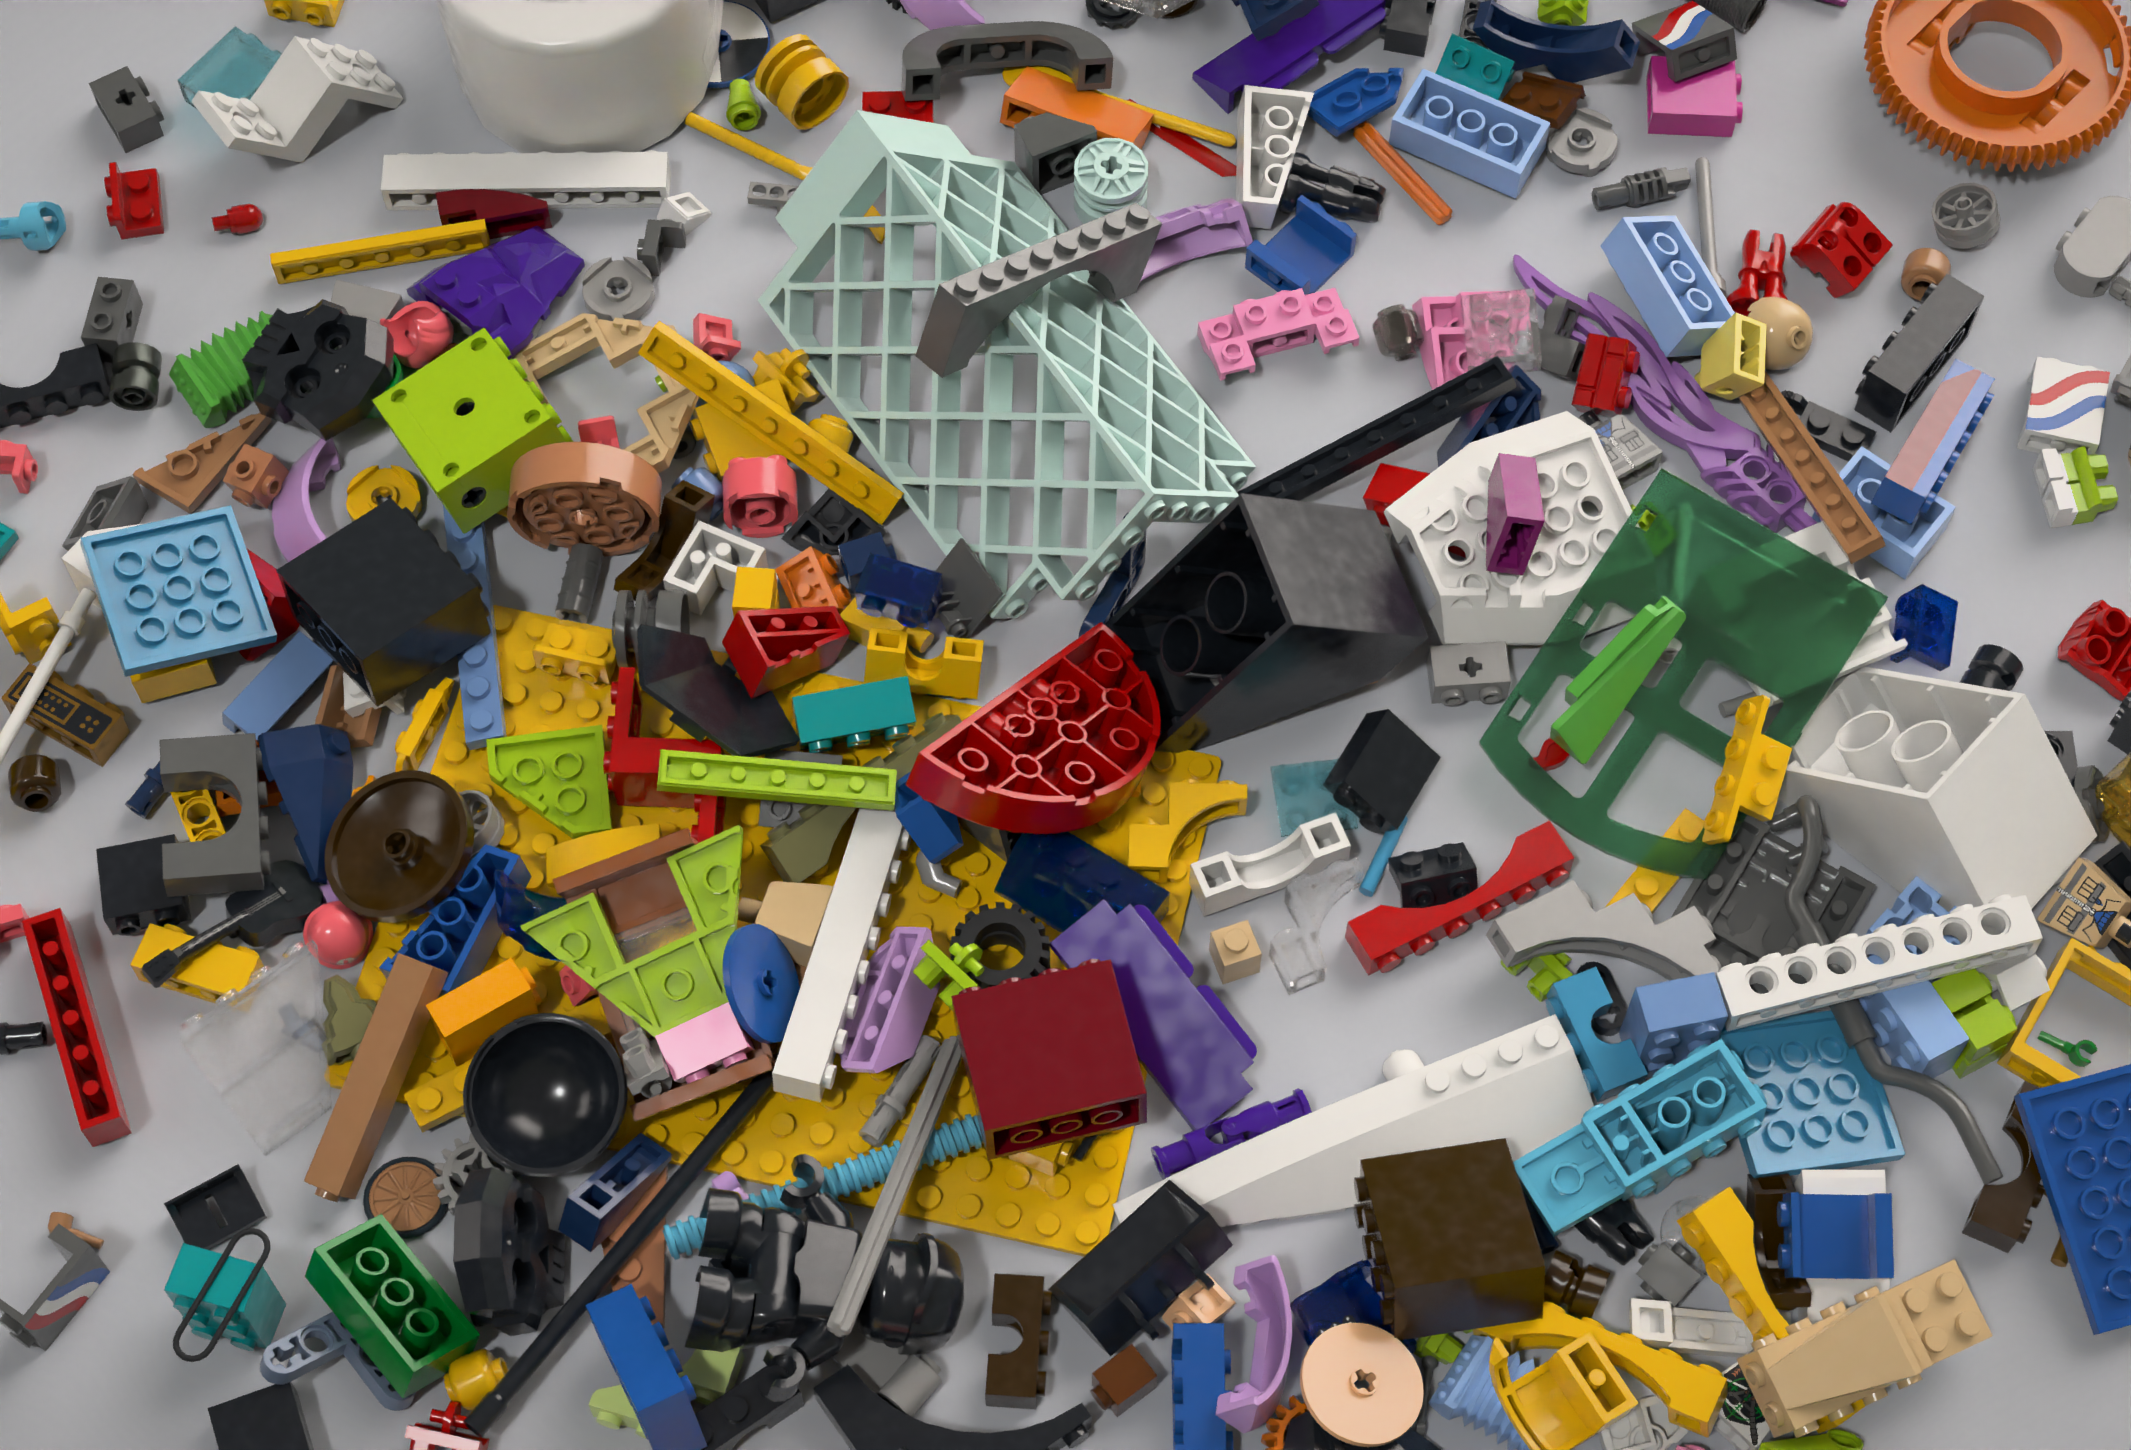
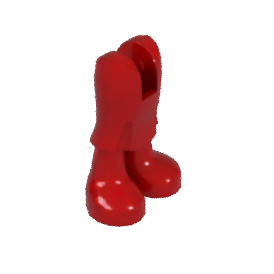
[1726,229,1788,317]

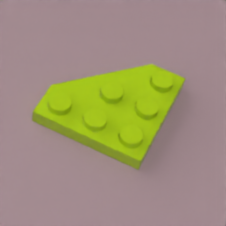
[486,725,613,839]

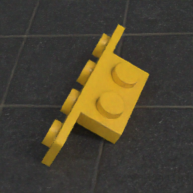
[1702,695,1792,845]

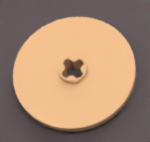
[1300,1323,1424,1447]

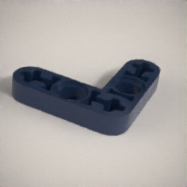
[1079,513,1147,637]

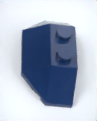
[1437,365,1541,467]

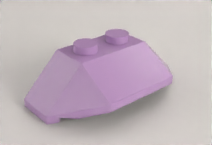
[839,926,940,1073]

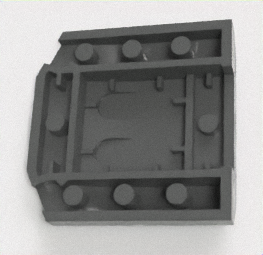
[1671,810,1876,967]

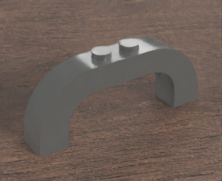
[901,21,1113,101]

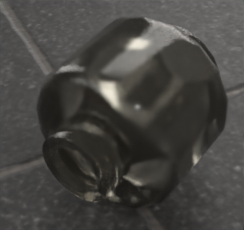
[1372,304,1424,361]

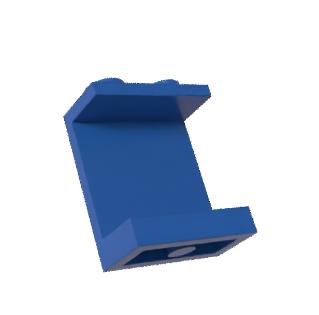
[1245,195,1357,295]
[1777,1192,1894,1279]

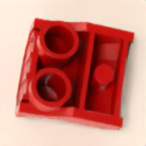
[2058,600,2131,701]

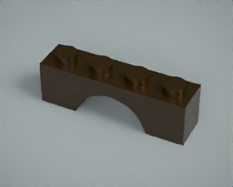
[1962,1081,2045,1253]

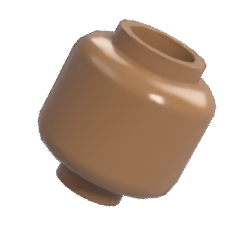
[1901,248,1951,301]

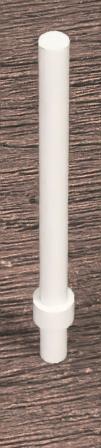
[0,588,96,765]

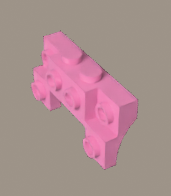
[1197,288,1359,381]

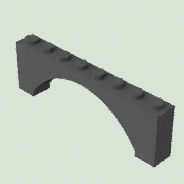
[915,203,1162,378]

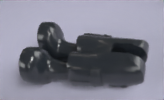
[1279,152,1386,222]
[1574,1198,1654,1266]

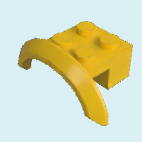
[1489,1331,1638,1450]

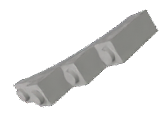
[1486,880,1722,981]

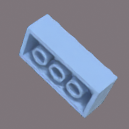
[1389,69,1550,199]
[1600,215,1735,357]

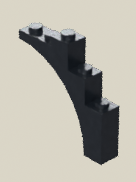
[813,1364,1092,1450]

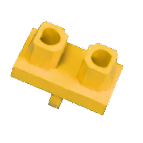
[752,348,820,413]

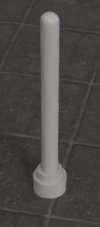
[1695,157,1726,297]

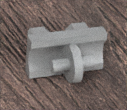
[620,1027,672,1098]

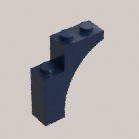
[1472,0,1640,83]

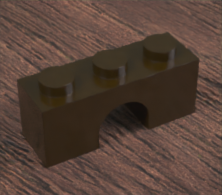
[985,1273,1052,1410]

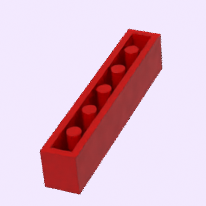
[21,908,132,1147]

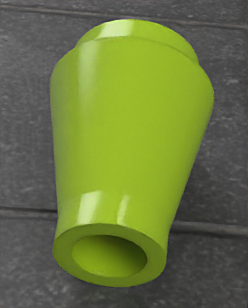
[726,79,761,131]

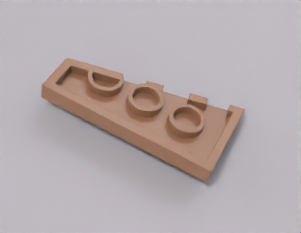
[601,1166,668,1328]

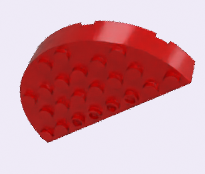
[905,622,1161,834]

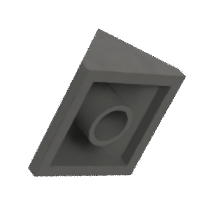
[62,476,149,551]

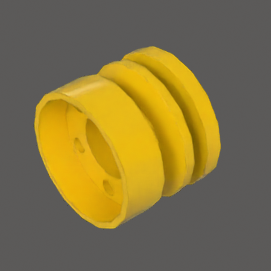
[755,34,849,130]

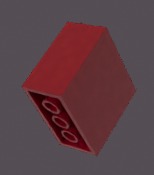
[951,959,1147,1160]

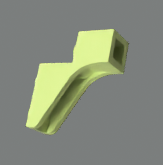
[588,1347,744,1439]

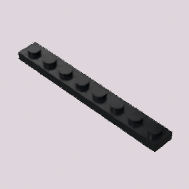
[1237,356,1517,501]

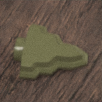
[321,975,377,1066]

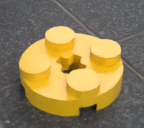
[346,465,423,522]

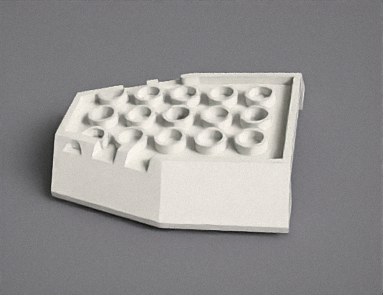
[1384,411,1658,645]

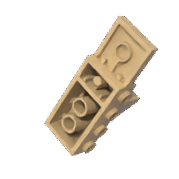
[1736,1259,1993,1438]

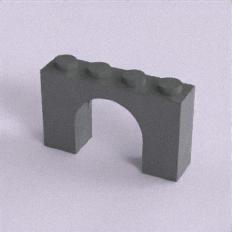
[159,733,271,897]

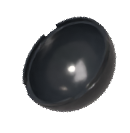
[463,1013,628,1177]

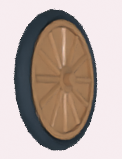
[363,1157,449,1239]

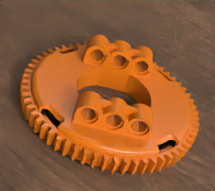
[1864,0,2131,172]

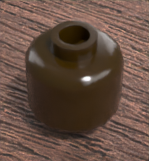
[8,754,61,812]

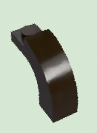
[613,480,715,601]
[1746,1173,1812,1311]

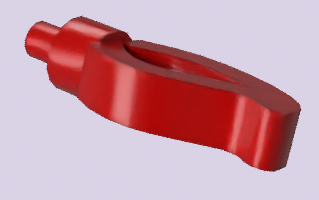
[1528,738,1570,772]

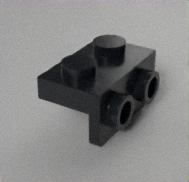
[1388,842,1478,908]

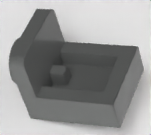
[637,219,686,276]

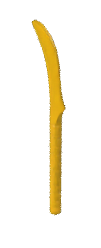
[685,112,885,244]

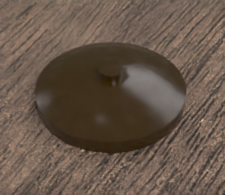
[325,770,474,923]

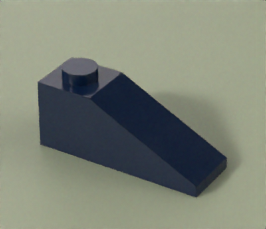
[558,1132,673,1252]

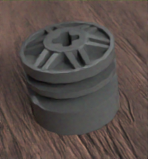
[612,590,690,668]

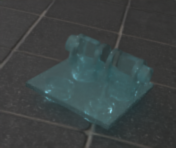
[1270,758,1358,837]

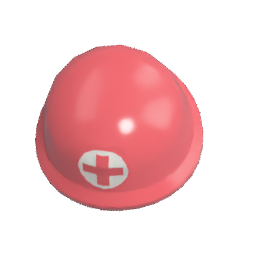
[303,900,373,969]

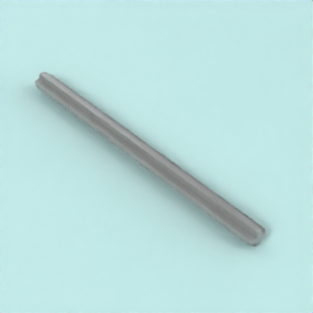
[827,1036,962,1337]

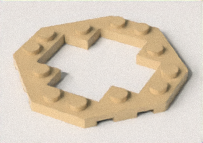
[514,313,699,473]

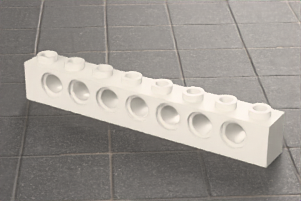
[1716,895,2043,1031]

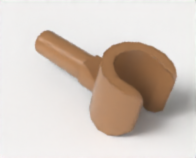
[48,1212,104,1250]

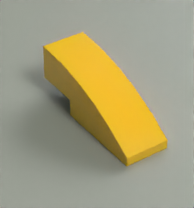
[546,823,662,887]

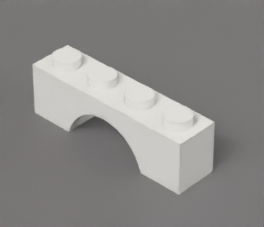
[1189,812,1351,916]

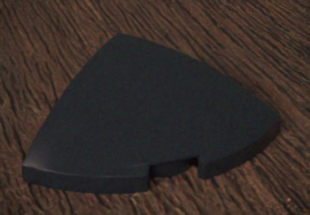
[781,489,887,555]

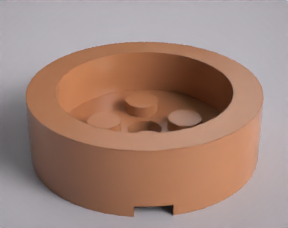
[507,442,662,557]

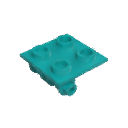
[1435,33,1515,100]

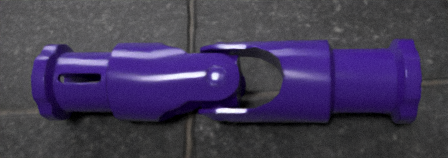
[1151,1088,1312,1180]

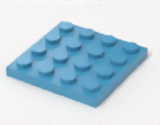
[80,505,277,677]
[1718,1010,1905,1178]

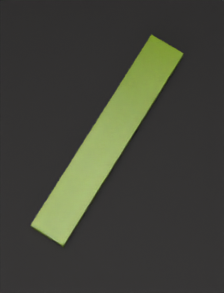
[657,749,897,811]

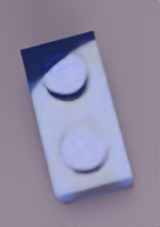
[855,552,943,629]

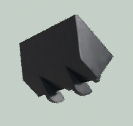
[1048,1180,1233,1357]

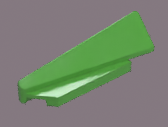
[1550,596,1686,764]

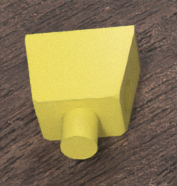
[1694,313,1766,400]

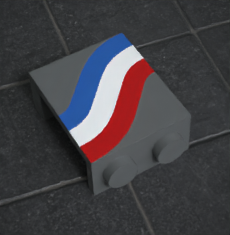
[1632,1,1737,82]
[0,1223,110,1351]

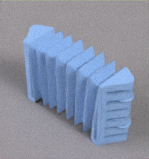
[1428,1335,1535,1450]

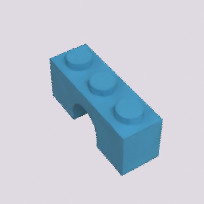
[1545,967,1648,1102]

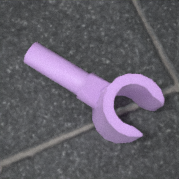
[712,1171,749,1200]

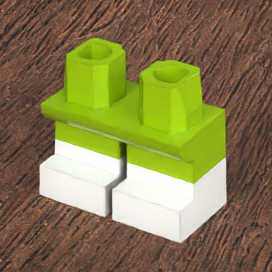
[2033,446,2118,528]

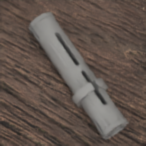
[859,1035,941,1148]

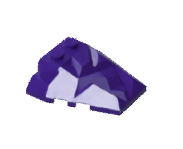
[406,226,585,360]

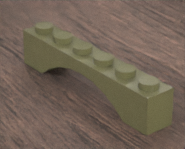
[760,713,962,883]

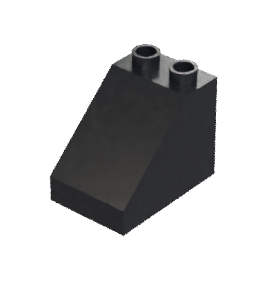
[1106,493,1428,753]

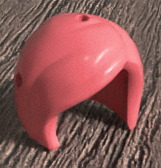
[380,301,454,369]

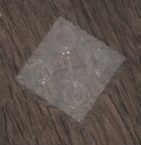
[1460,288,1542,372]

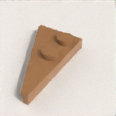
[132,413,272,514]

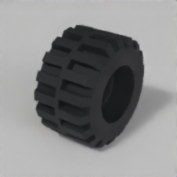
[950,902,1050,989]

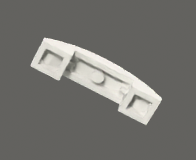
[1629,1298,1791,1357]

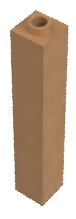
[304,953,449,1203]

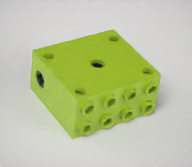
[372,328,573,534]

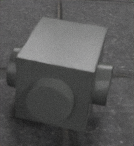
[1636,1242,1706,1307]

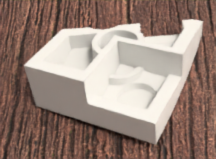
[1598,1394,1690,1450]

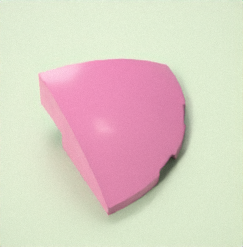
[1412,291,1529,390]

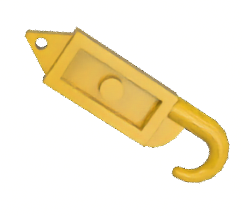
[395,677,455,772]

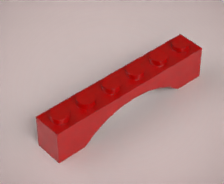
[1345,820,1574,976]

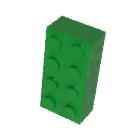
[305,1214,480,1399]

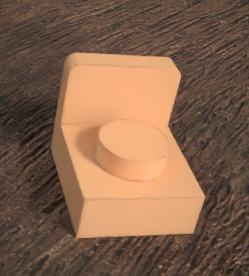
[1162,1273,1236,1331]

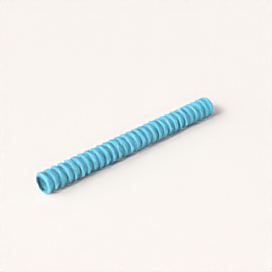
[662,1114,983,1260]

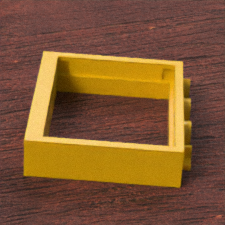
[1997,938,2131,1088]

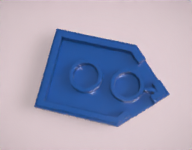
[1307,68,1404,137]

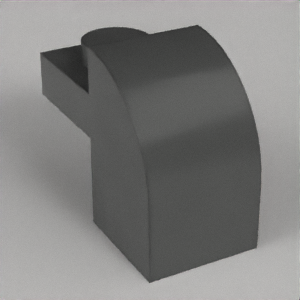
[1527,295,1585,382]

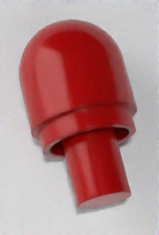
[211,204,263,235]

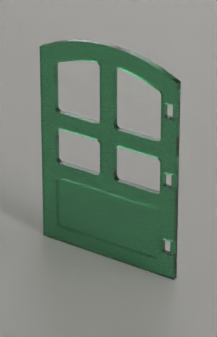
[1479,468,1888,880]

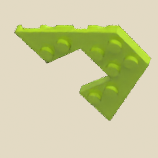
[520,825,743,1037]

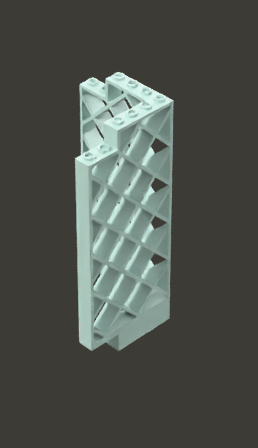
[758,110,1256,619]

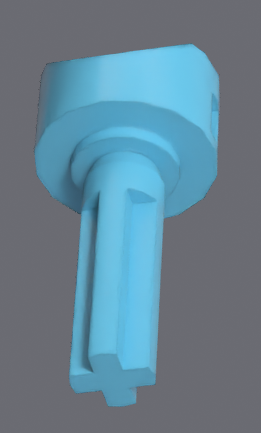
[0,201,66,251]

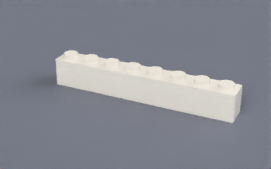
[381,150,671,210]
[772,808,912,1102]

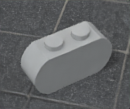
[2054,196,2131,298]

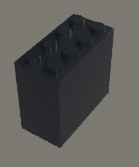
[277,498,491,707]

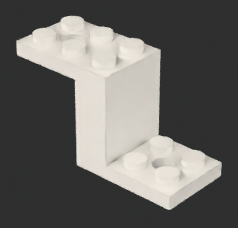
[191,36,403,163]

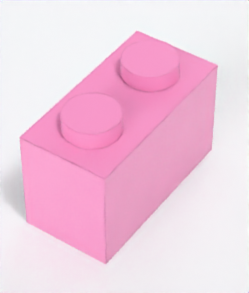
[655,1002,755,1084]

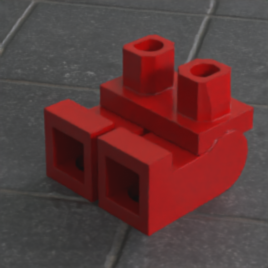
[1790,202,1893,298]

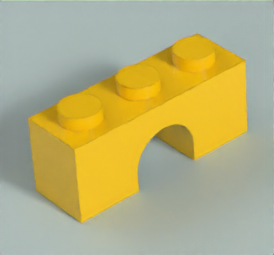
[864,627,984,699]

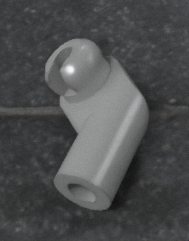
[916,850,963,898]

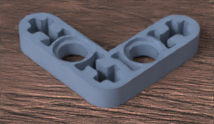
[260,1312,416,1411]

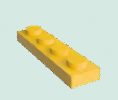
[1606,808,1708,914]

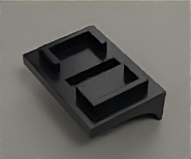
[164,1164,267,1250]

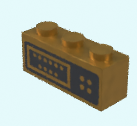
[1,663,130,767]

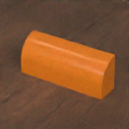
[1000,66,1154,150]

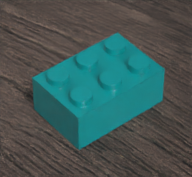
[792,676,916,754]
[164,1243,286,1351]

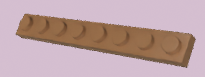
[1737,371,1886,564]

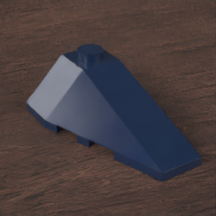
[258,724,354,884]

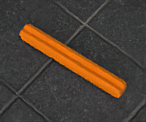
[1353,121,1452,225]

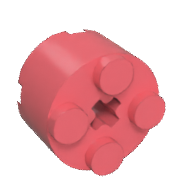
[722,455,798,538]

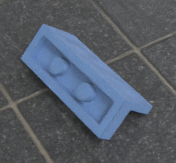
[222,631,333,742]

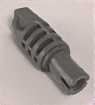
[1591,167,1691,210]

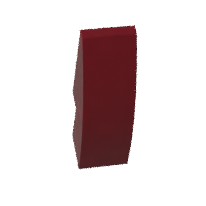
[435,189,552,239]

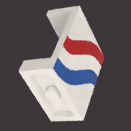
[2017,357,2110,455]

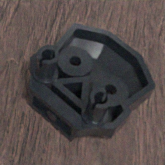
[242,299,394,441]
[453,1167,565,1336]

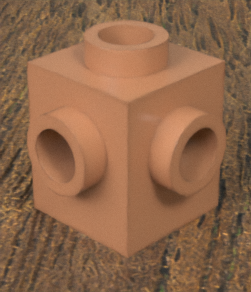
[222,444,289,509]

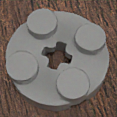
[1546,108,1618,177]
[582,256,655,321]

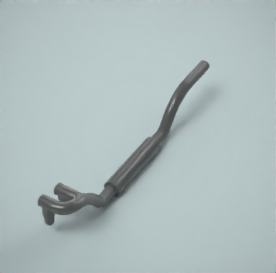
[1767,795,2003,1185]

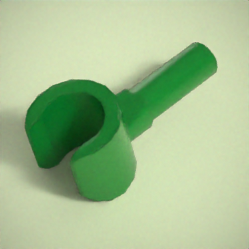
[2037,1030,2097,1067]

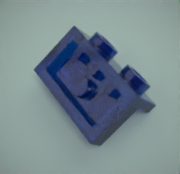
[1890,584,1958,671]

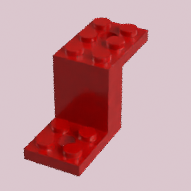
[603,667,727,843]

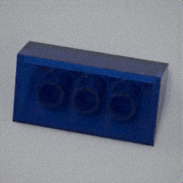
[994,831,1170,933]

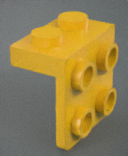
[0,592,72,664]

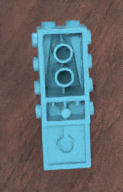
[1513,1038,1767,1237]

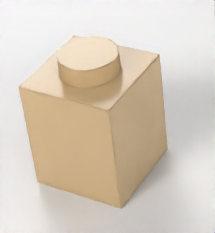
[1209,920,1262,984]

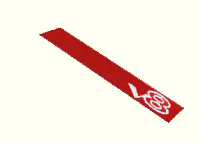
[1127,99,1237,177]

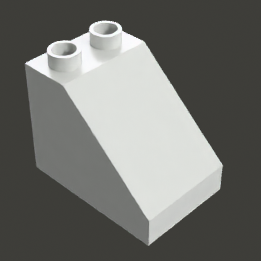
[1778,667,2097,935]

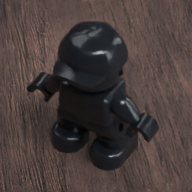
[685,1154,964,1402]

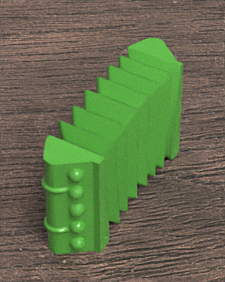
[169,311,272,428]

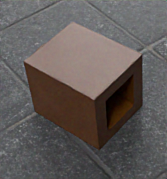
[1090,1343,1157,1417]

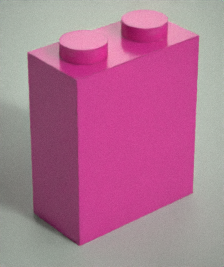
[1646,56,1743,137]

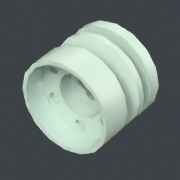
[1074,138,1148,224]

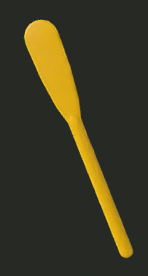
[1002,66,1236,147]

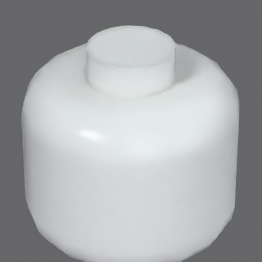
[1382,1049,1424,1081]

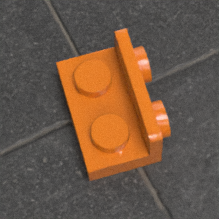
[775,546,853,614]

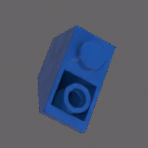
[894,772,964,864]

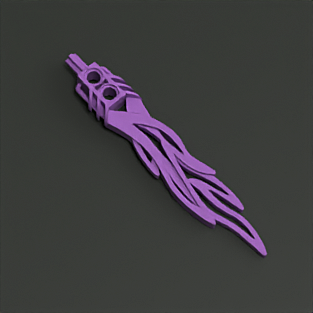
[1513,254,1817,534]

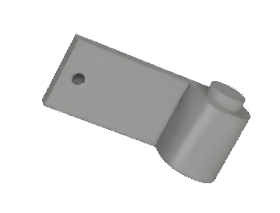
[832,1320,942,1417]

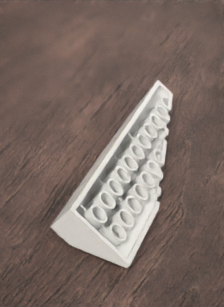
[1112,1014,1594,1227]

